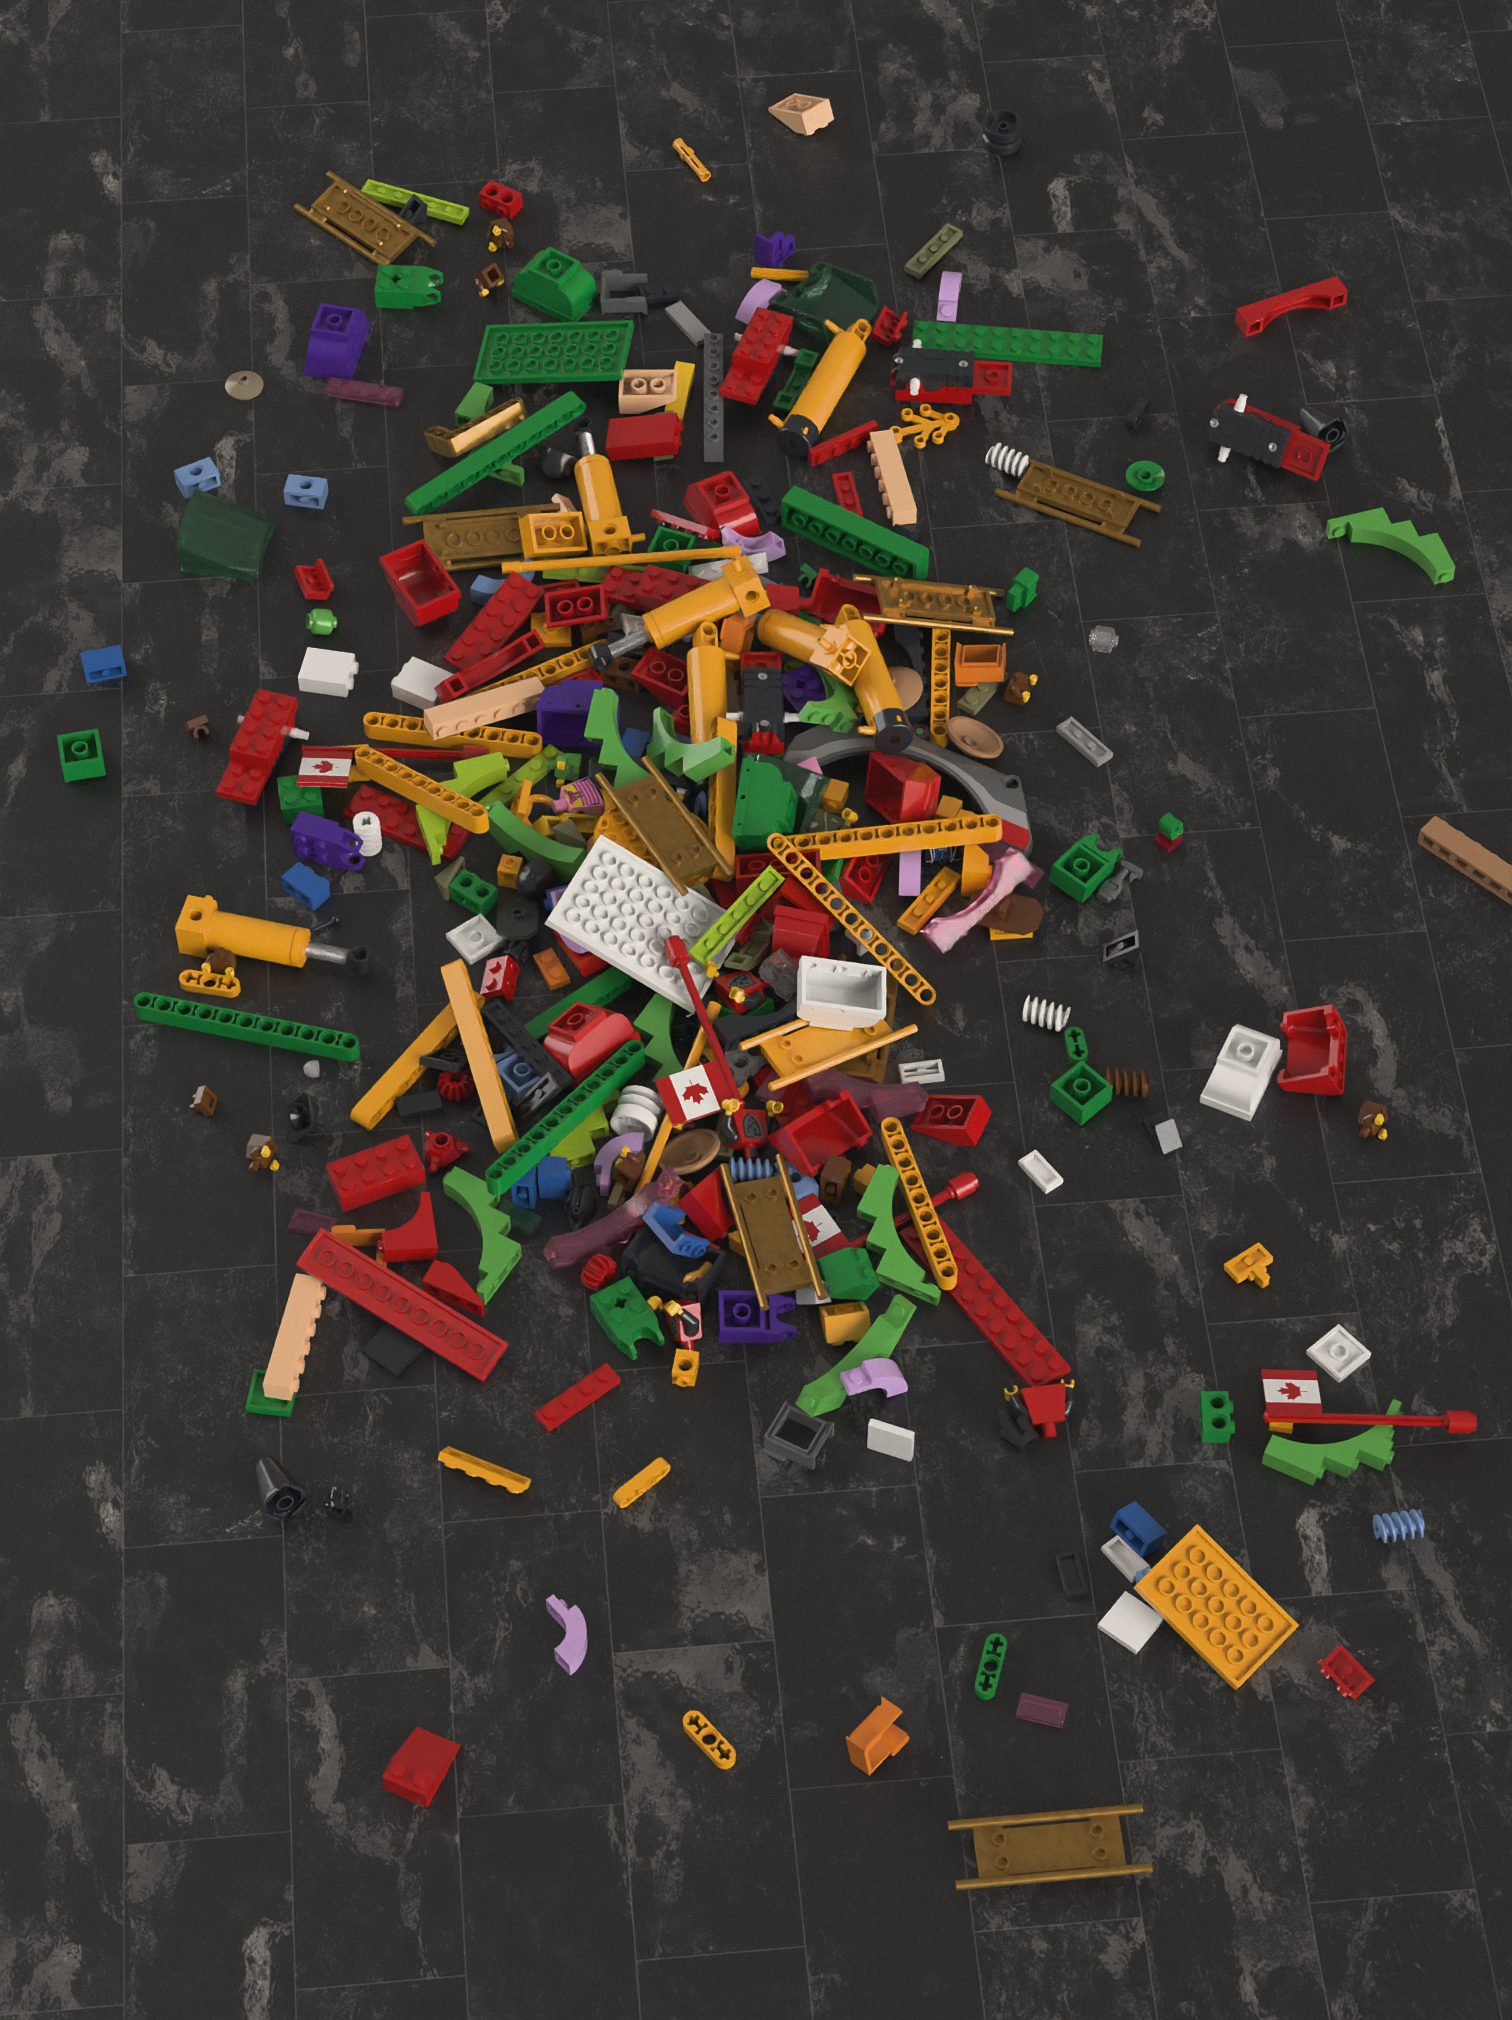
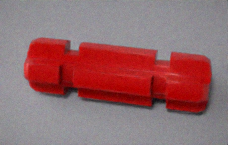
[735,912,761,945]

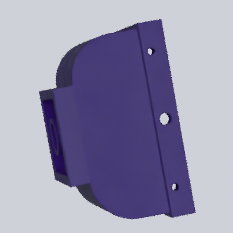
[304,303,370,382]
[537,679,620,749]

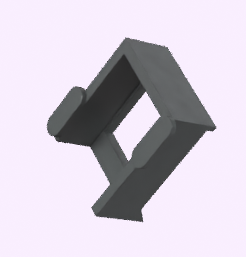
[601,270,648,315]
[763,1401,835,1470]

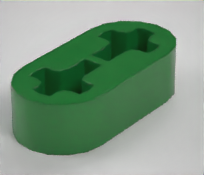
[1064,1027,1088,1065]

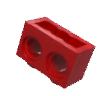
[479,180,523,220]

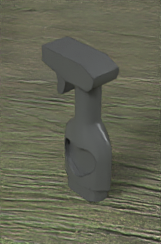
[1096,860,1143,904]

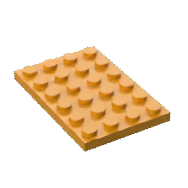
[1133,1524,1299,1691]

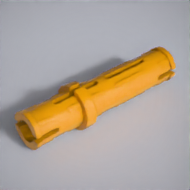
[672,138,711,182]

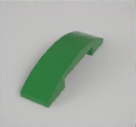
[772,348,819,412]

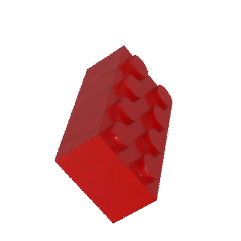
[736,849,822,898]
[326,1134,426,1212]

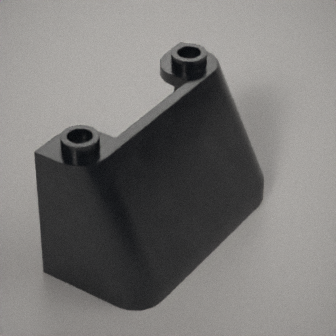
[620,1222,726,1312]

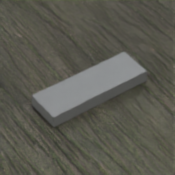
[665,301,711,347]
[1056,716,1113,767]

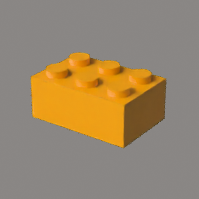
[518,511,588,559]

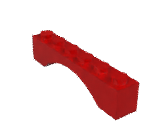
[1235,276,1348,337]
[434,629,546,704]

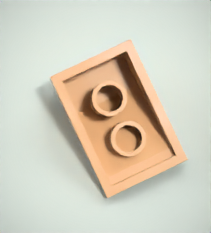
[768,93,834,136]
[618,370,678,414]

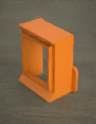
[719,610,760,671]
[954,642,1006,686]
[331,1225,387,1268]
[845,1696,909,1776]

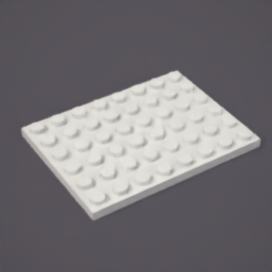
[545,835,743,1014]

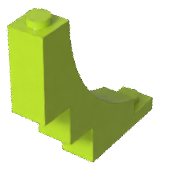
[416,751,510,865]
[537,1090,620,1171]

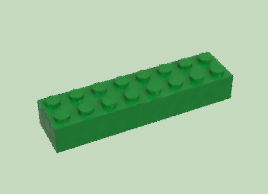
[781,485,929,581]

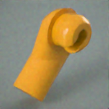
[683,1261,712,1283]

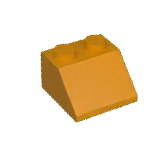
[961,844,993,897]
[819,1301,871,1346]

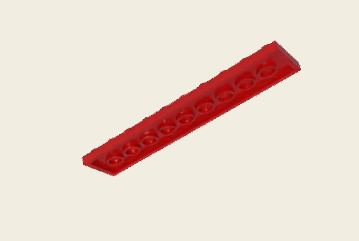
[899,1213,1071,1388]
[296,1227,508,1383]

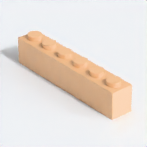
[867,429,917,526]
[424,676,545,740]
[263,1273,326,1401]

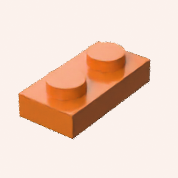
[533,948,570,991]

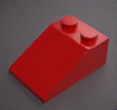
[630,646,689,709]
[910,1094,992,1146]
[382,1727,460,1808]

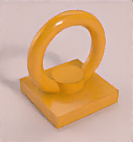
[510,779,564,831]

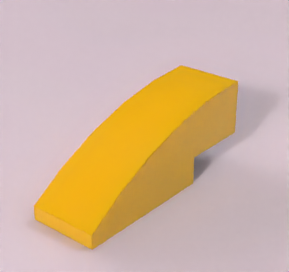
[664,361,695,421]
[534,813,599,841]

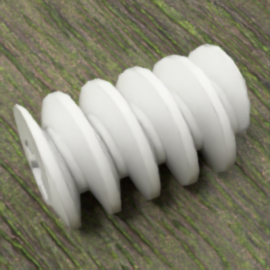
[985,443,1029,479]
[353,811,382,857]
[1023,995,1070,1032]

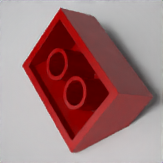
[544,584,609,629]
[838,853,893,904]
[759,876,836,930]

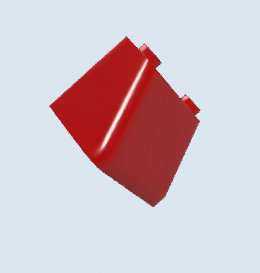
[806,568,888,639]
[1277,1004,1347,1096]
[767,1089,874,1178]

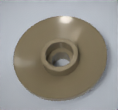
[225,371,264,400]

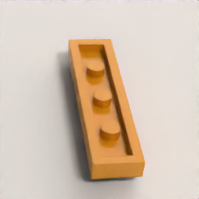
[897,866,962,936]
[438,1446,531,1493]

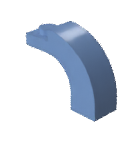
[470,559,535,606]

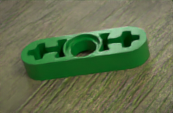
[974,1633,1007,1700]

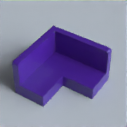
[755,231,795,269]

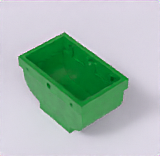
[511,247,600,322]
[731,758,798,855]

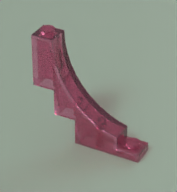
[800,1067,928,1124]
[542,1166,683,1268]

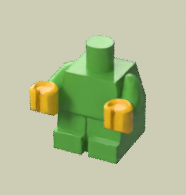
[547,753,582,788]

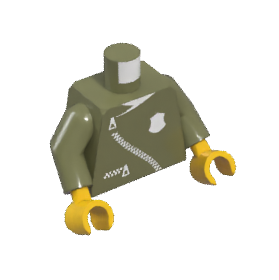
[801,794,858,834]

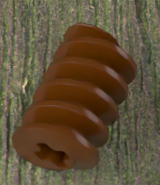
[1105,1067,1150,1098]

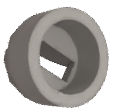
[303,1060,320,1078]

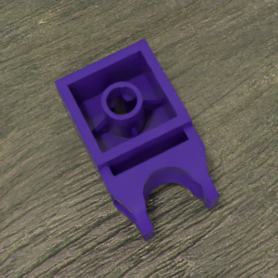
[782,663,826,730]
[290,811,366,870]
[716,1290,797,1343]

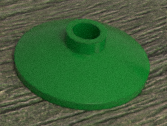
[1126,461,1165,491]

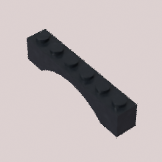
[893,624,930,729]
[712,998,799,1053]

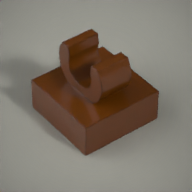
[184,715,209,740]
[190,1085,218,1116]

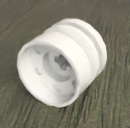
[610,1085,665,1142]

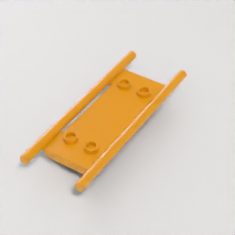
[738,988,918,1091]

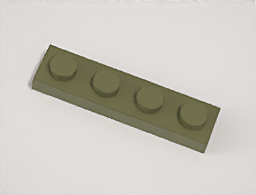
[904,223,963,279]

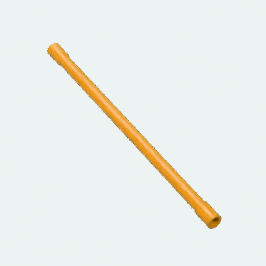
[502,545,741,574]
[618,1001,721,1235]

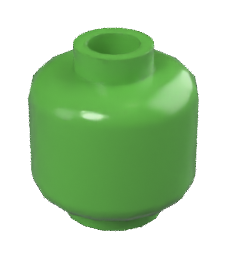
[306,608,337,635]

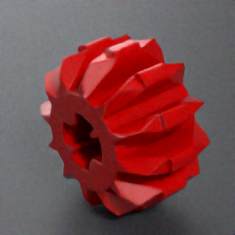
[437,1070,475,1103]
[580,1253,617,1292]

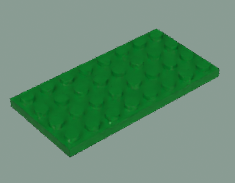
[473,320,634,385]

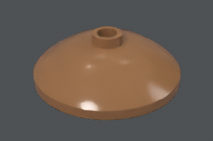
[887,666,923,711]
[946,716,1003,759]
[658,1129,720,1175]

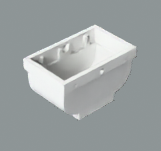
[797,956,886,1031]
[1200,1024,1283,1121]

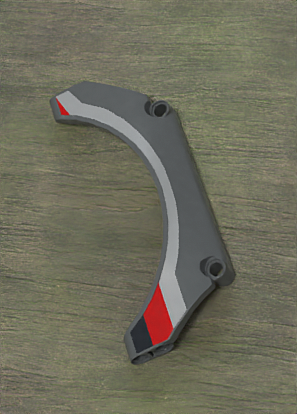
[778,713,1033,877]

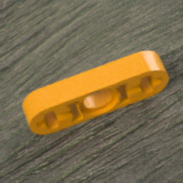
[179,970,241,998]
[613,1457,671,1508]
[683,1710,736,1769]

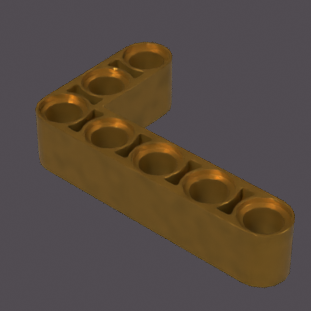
[424,397,528,458]

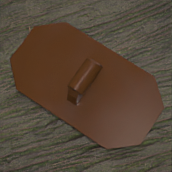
[965,888,1044,936]

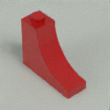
[677,1167,735,1243]
[377,1192,438,1262]

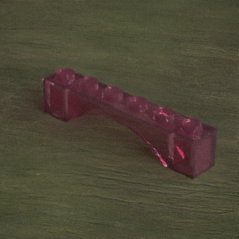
[920,848,1033,953]

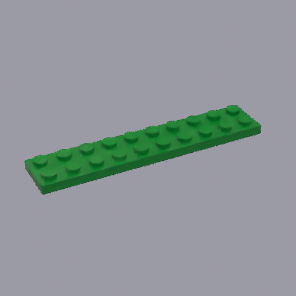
[911,320,1103,368]

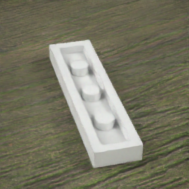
[688,552,768,581]

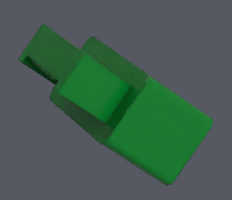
[1006,567,1039,612]

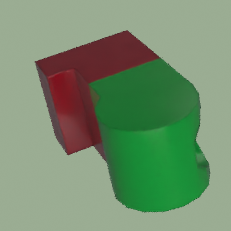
[1154,812,1183,854]

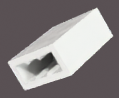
[298,647,359,697]
[391,657,454,710]

